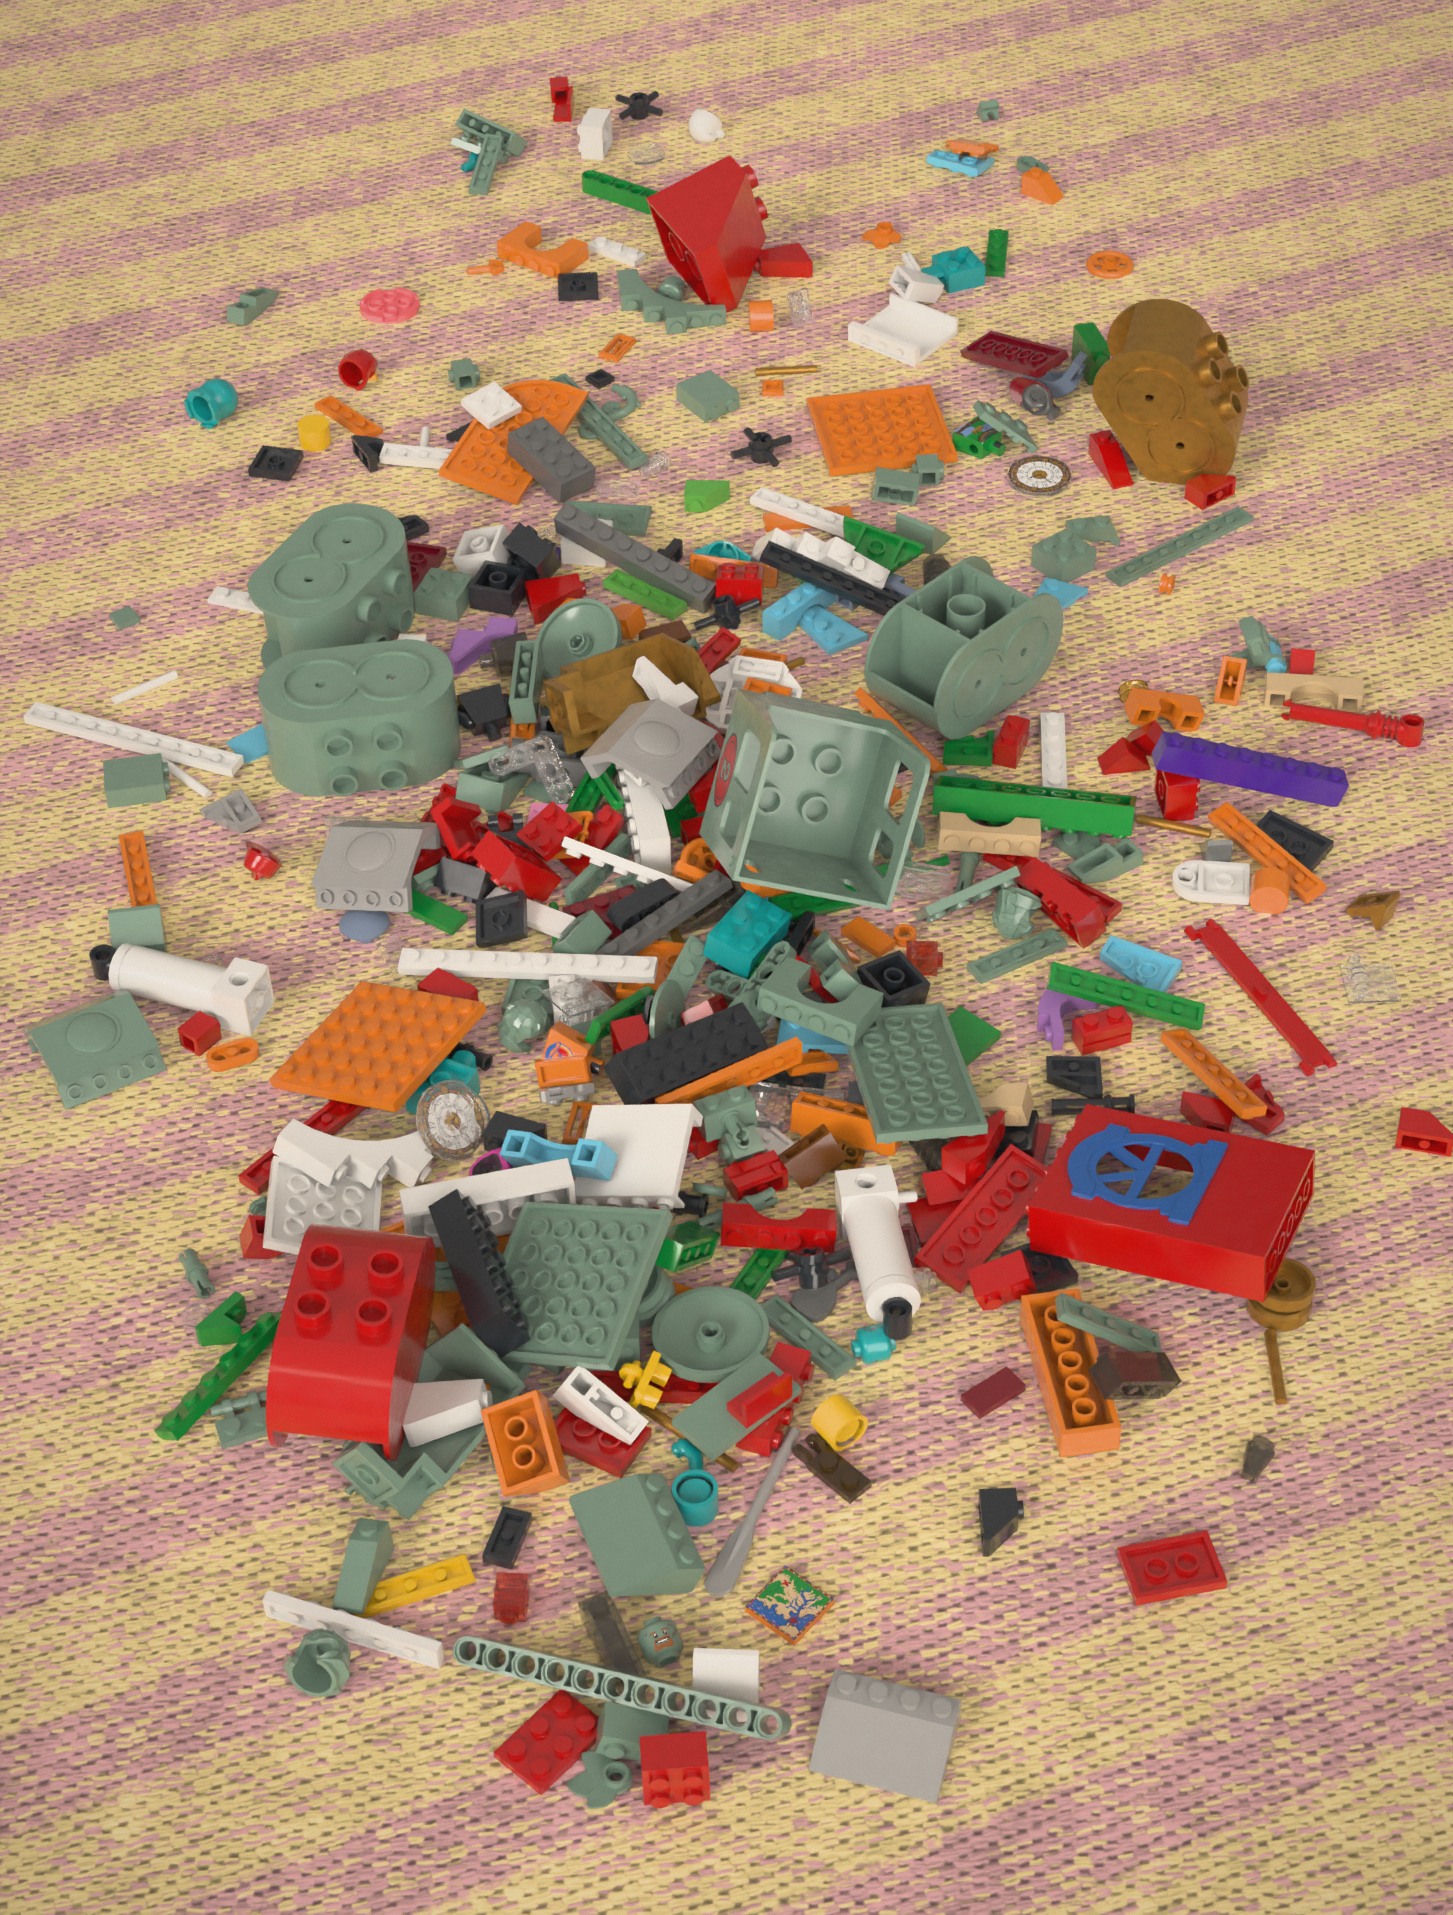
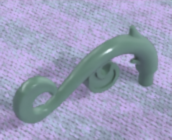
[578,384,642,440]

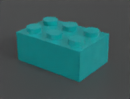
[703,890,792,979]

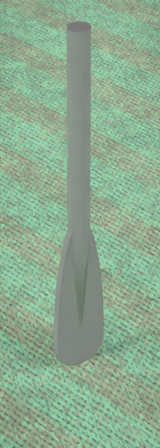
[704,1427,800,1597]

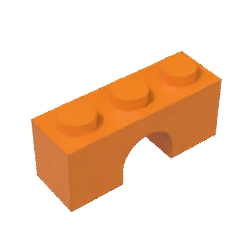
[1124,688,1205,732]

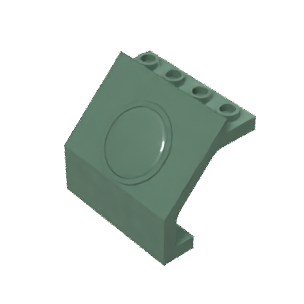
[22,989,167,1110]

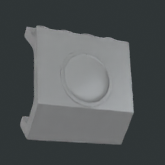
[580,698,721,810]
[310,820,440,912]

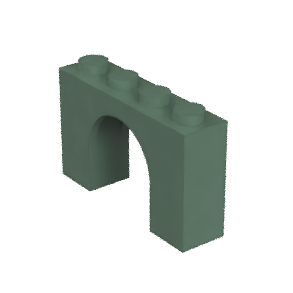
[756,957,884,1046]

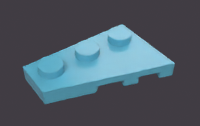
[926,150,995,177]
[1034,578,1088,610]

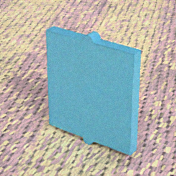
[226,724,268,764]

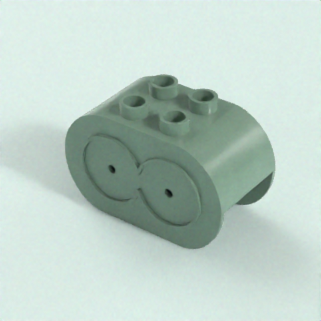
[248,503,415,688]
[864,556,1063,739]
[258,639,461,797]

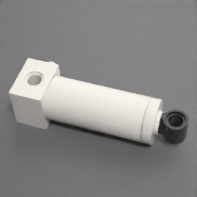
[89,943,275,1036]
[835,1164,921,1340]

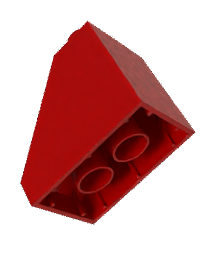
[646,155,769,313]

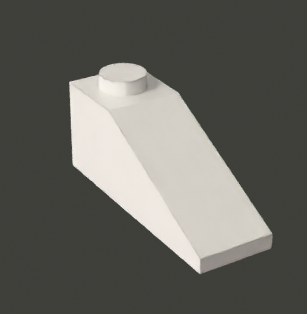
[552,1366,649,1445]

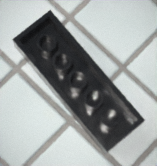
[603,1002,769,1105]
[428,1189,531,1358]

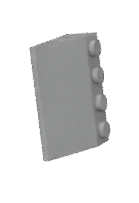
[808,1669,962,1804]

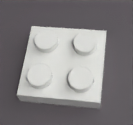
[461,382,522,430]

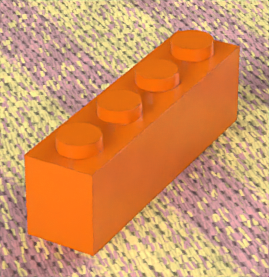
[790,1091,903,1156]

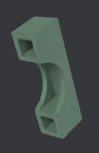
[807,930,862,1002]

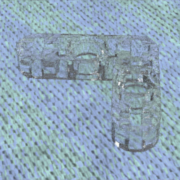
[488,735,574,804]

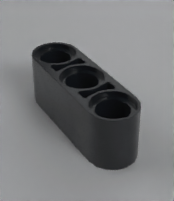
[607,878,680,933]

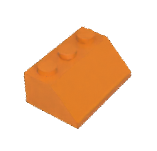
[480,1390,570,1497]

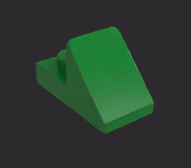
[195,1291,247,1347]

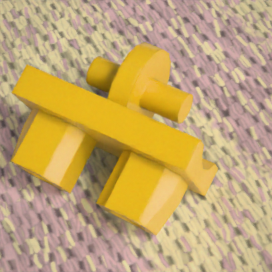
[619,1350,672,1410]

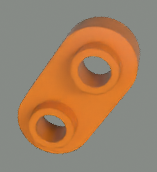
[206,1037,259,1072]

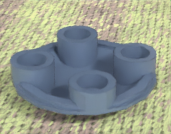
[339,910,390,944]

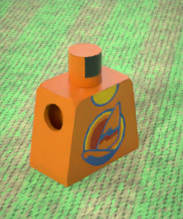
[542,1021,605,1076]

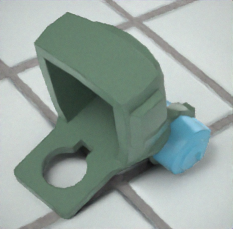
[1229,616,1287,673]

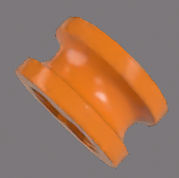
[1159,573,1176,595]
[893,924,916,947]

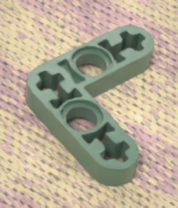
[706,941,796,1002]

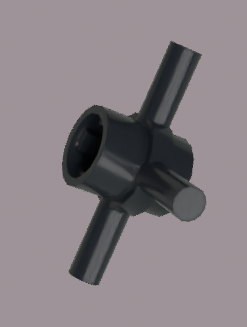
[615,91,663,120]
[730,427,792,467]
[694,595,761,631]
[771,1247,851,1289]

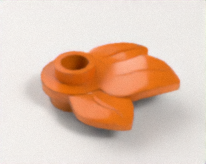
[862,222,901,249]

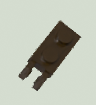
[792,1433,872,1504]

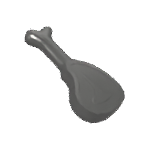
[791,1261,859,1323]

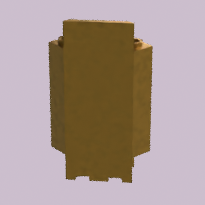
[539,633,722,755]

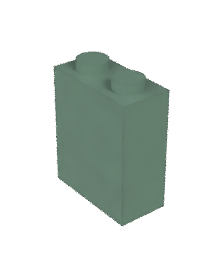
[676,370,740,423]
[103,753,171,809]

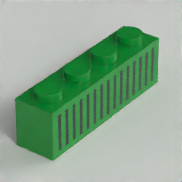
[655,1221,721,1272]

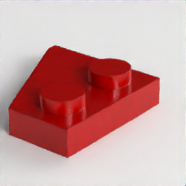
[1236,1073,1285,1136]

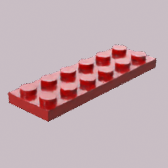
[914,1144,1047,1294]

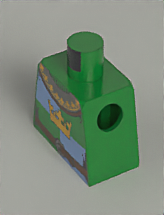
[952,416,1006,459]

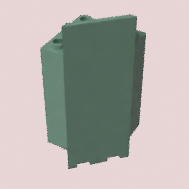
[332,1323,533,1520]

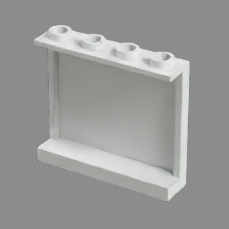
[848,293,958,367]
[574,1104,703,1210]

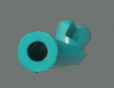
[460,152,479,173]
[671,1438,704,1471]

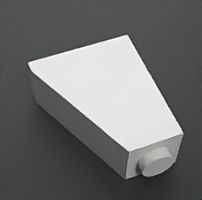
[888,265,944,303]
[403,1379,492,1447]

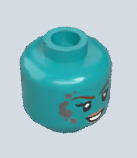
[851,1323,896,1365]

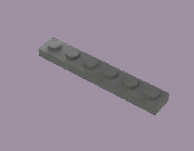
[595,869,733,956]

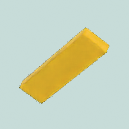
[352,1553,476,1619]

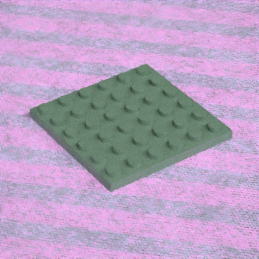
[472,1202,673,1371]

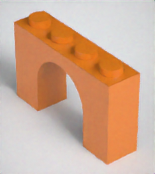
[497,221,589,279]

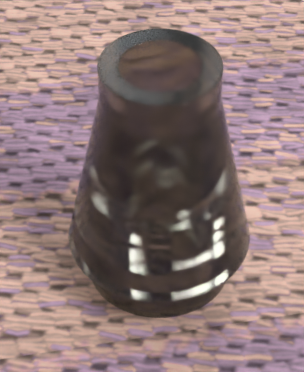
[1240,1436,1275,1483]

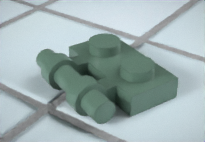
[210,1390,267,1449]

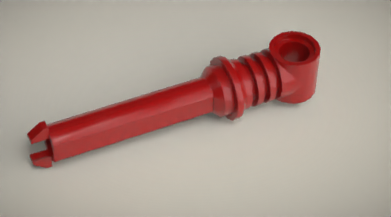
[1281,699,1425,747]

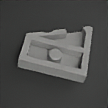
[199,788,263,834]
[538,1081,595,1105]

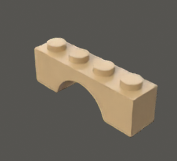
[1264,672,1363,713]
[937,812,1041,857]
[978,1083,1034,1126]

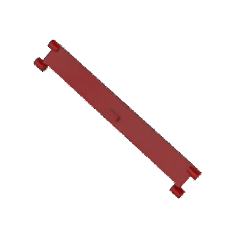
[1184,919,1337,1076]

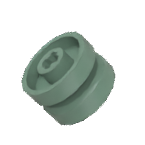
[637,1265,676,1328]

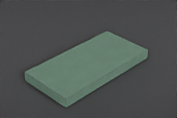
[565,501,652,537]
[672,1353,801,1461]

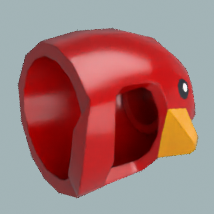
[338,348,378,391]

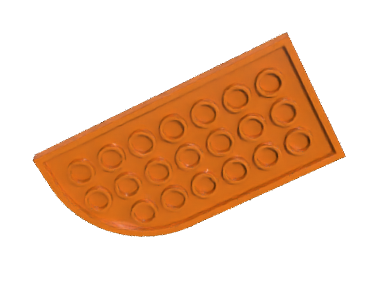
[439,380,589,505]

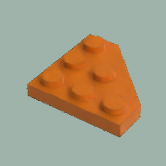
[615,941,702,1000]

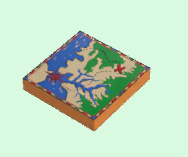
[745,1566,834,1646]

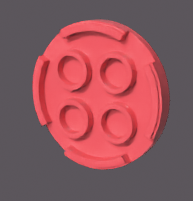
[360,287,420,324]

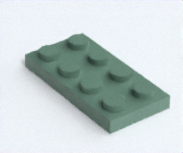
[914,866,1020,923]

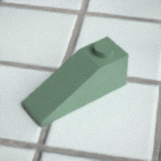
[332,1518,394,1614]

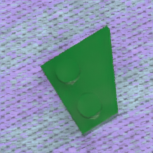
[943,730,994,767]

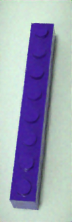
[1152,731,1349,807]

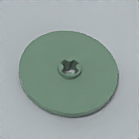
[649,980,685,1039]

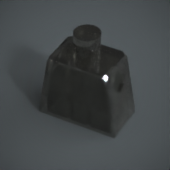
[479,632,528,677]

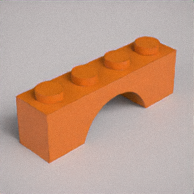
[558,598,647,640]

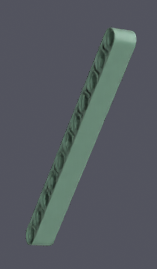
[453,1636,792,1740]

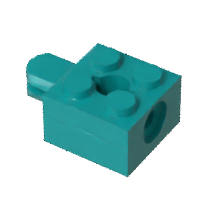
[921,247,985,294]
[405,1050,480,1115]

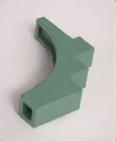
[617,269,726,334]

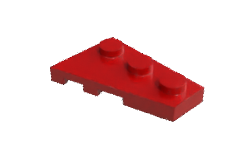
[558,804,625,877]

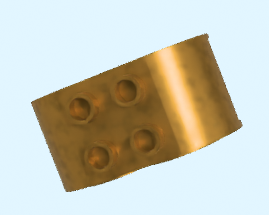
[1092,299,1249,485]

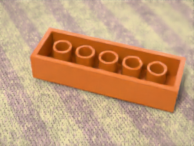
[1020,1288,1121,1458]

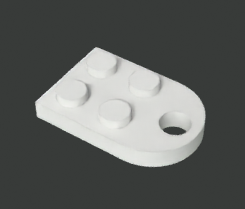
[1172,860,1250,905]

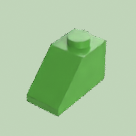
[684,480,730,512]

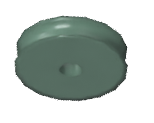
[689,1182,729,1199]

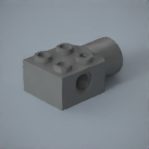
[508,731,589,788]

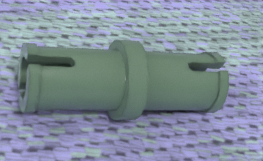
[179,1249,215,1299]

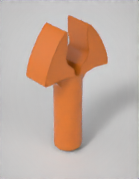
[466,259,505,276]

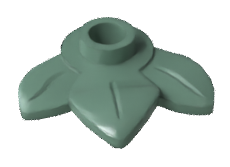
[567,1751,633,1809]

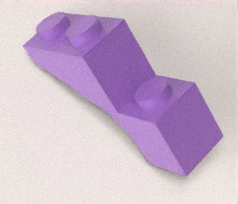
[447,617,519,675]

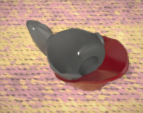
[1009,377,1061,420]

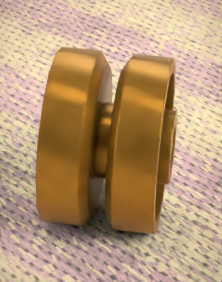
[1246,1258,1316,1331]

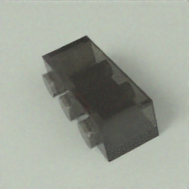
[1088,1351,1181,1400]

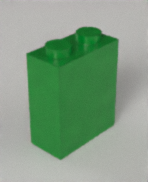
[1071,322,1110,385]

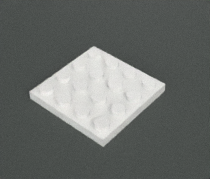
[263,1156,382,1255]

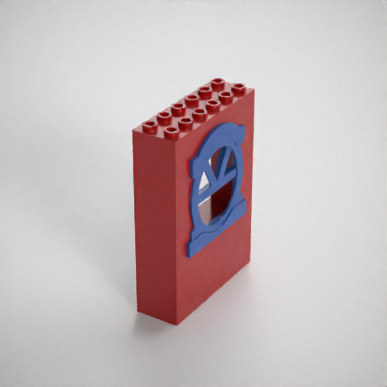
[1025,1104,1315,1302]

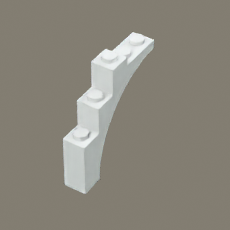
[750,527,890,590]
[624,656,699,787]
[272,1119,434,1189]

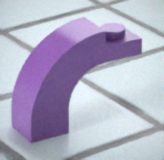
[1037,989,1097,1050]

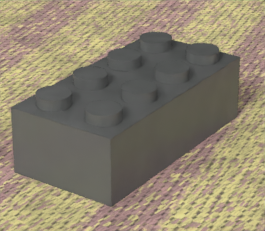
[507,416,596,503]

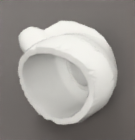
[688,108,725,143]

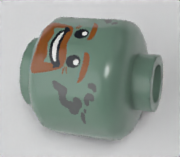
[658,276,687,301]
[637,1616,684,1668]

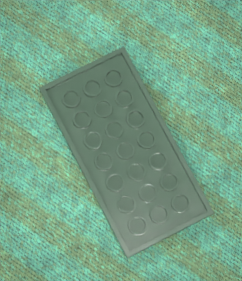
[845,1003,988,1144]

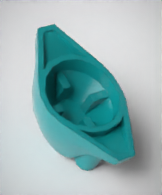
[694,541,751,561]

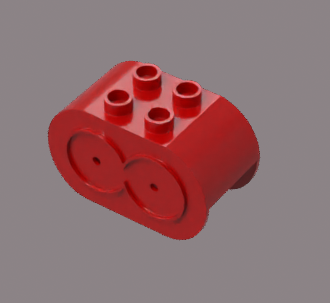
[266,1223,436,1461]

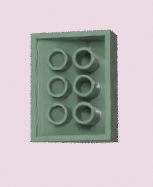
[568,1473,706,1597]

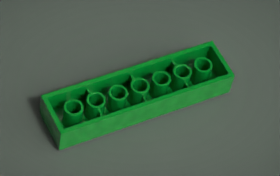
[932,775,1137,839]

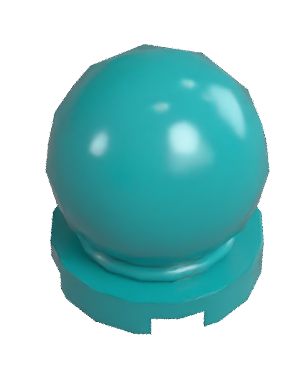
[184,378,238,429]

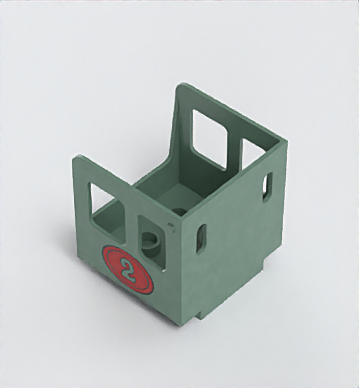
[699,689,930,910]

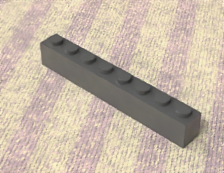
[553,502,716,614]

